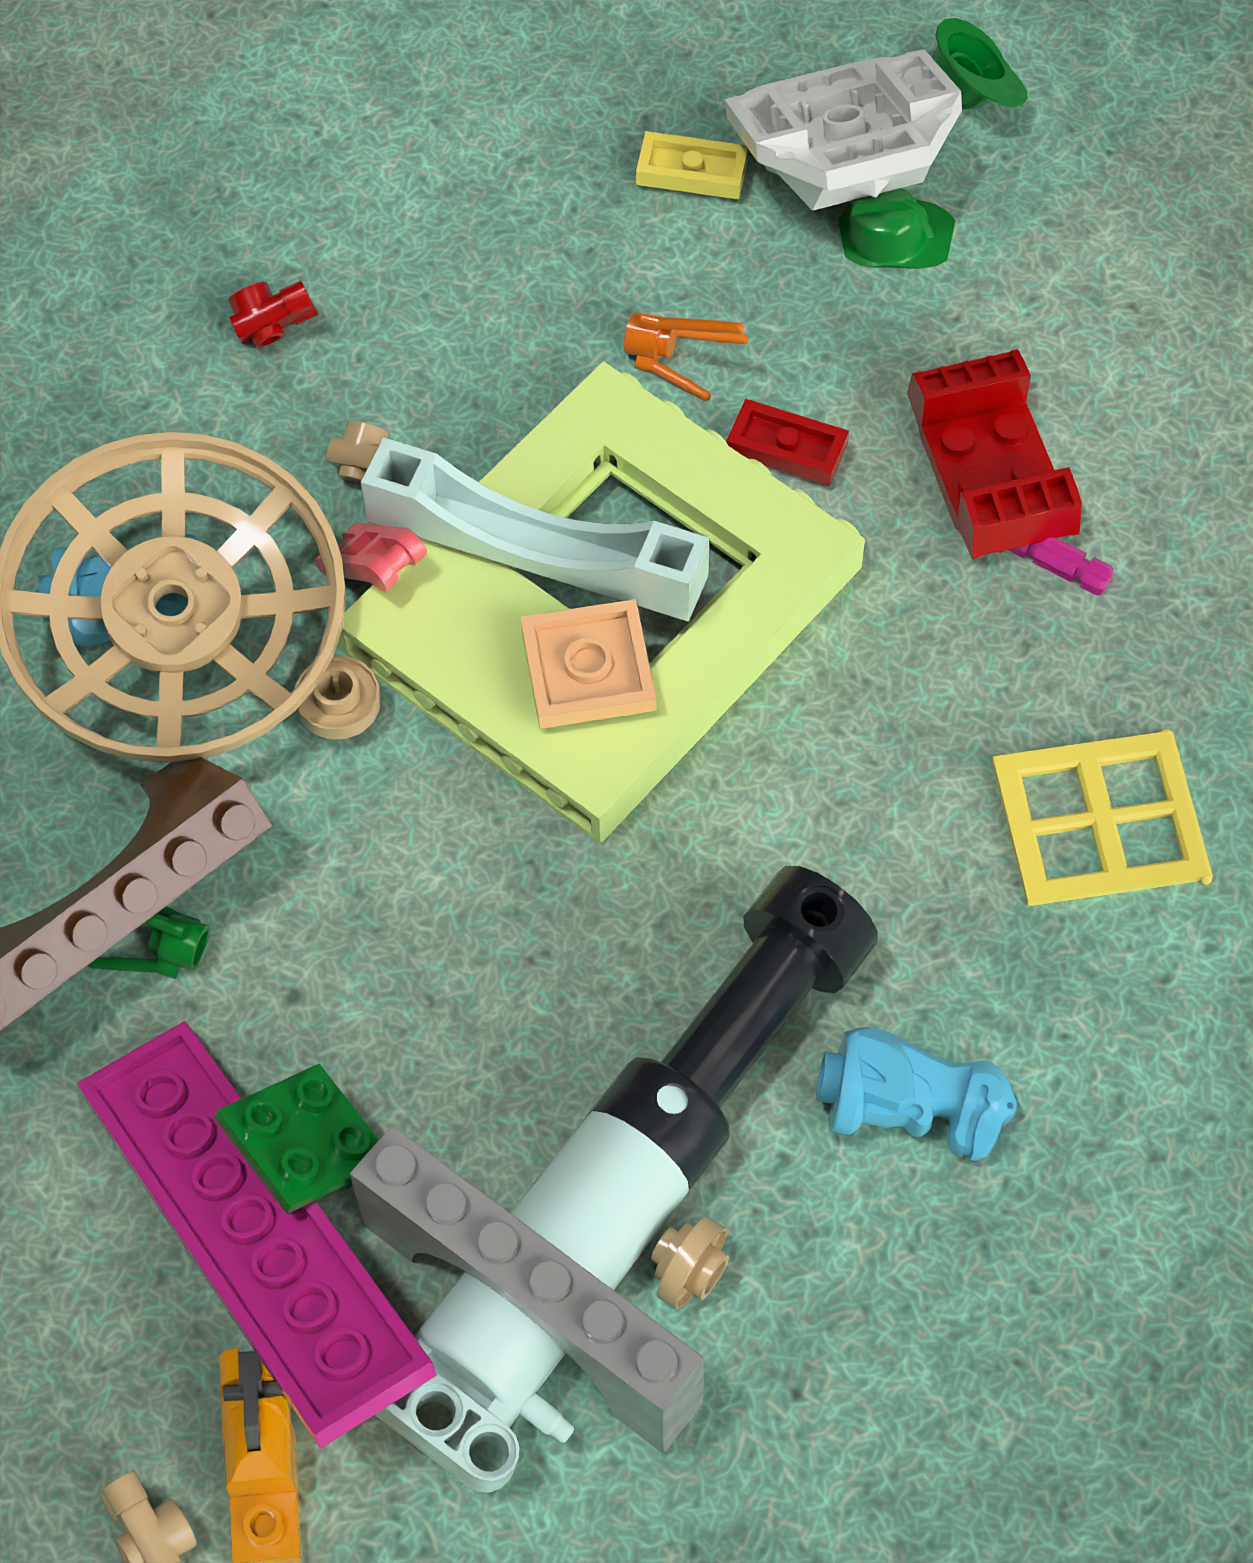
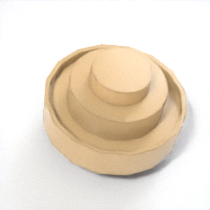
[295,656,381,739]
[651,1217,729,1309]

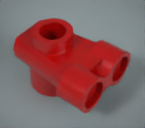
[228,280,318,348]

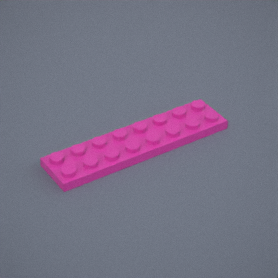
[77,1021,437,1449]

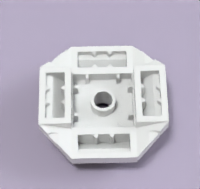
[725,49,962,211]

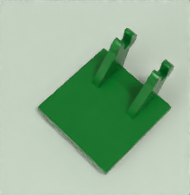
[214,1063,379,1214]

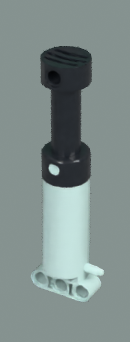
[375,866,878,1493]

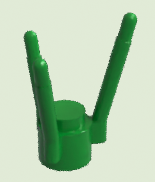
[87,872,210,979]

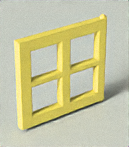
[992,729,1213,906]

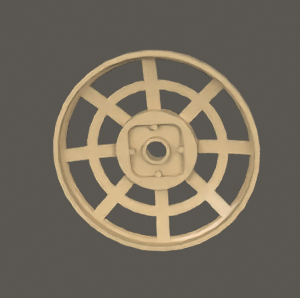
[0,432,346,762]

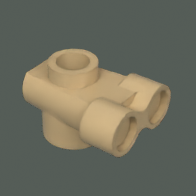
[326,421,390,484]
[100,1471,197,1563]

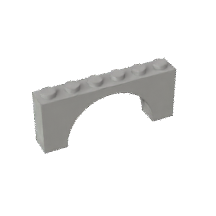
[350,1125,704,1454]

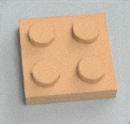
[520,599,656,729]

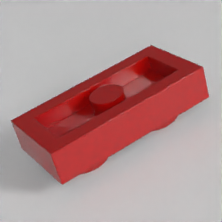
[726,398,849,486]

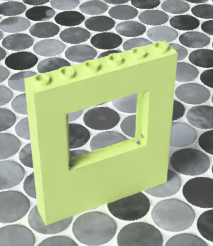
[338,361,865,844]

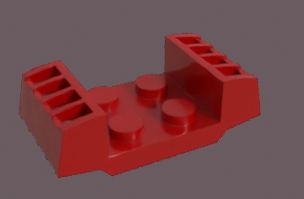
[907,349,1082,559]

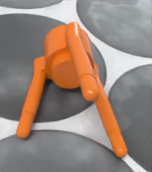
[624,311,749,401]

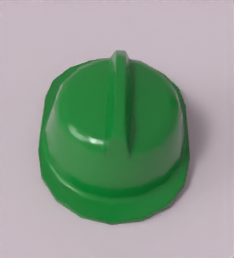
[932,18,1028,110]
[838,188,956,269]

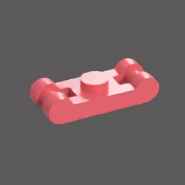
[314,522,427,592]

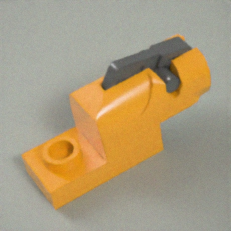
[219,1347,302,1563]

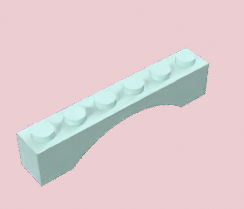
[361,437,709,622]

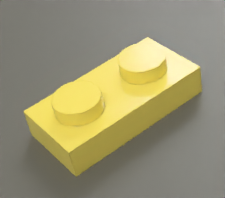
[636,131,748,199]

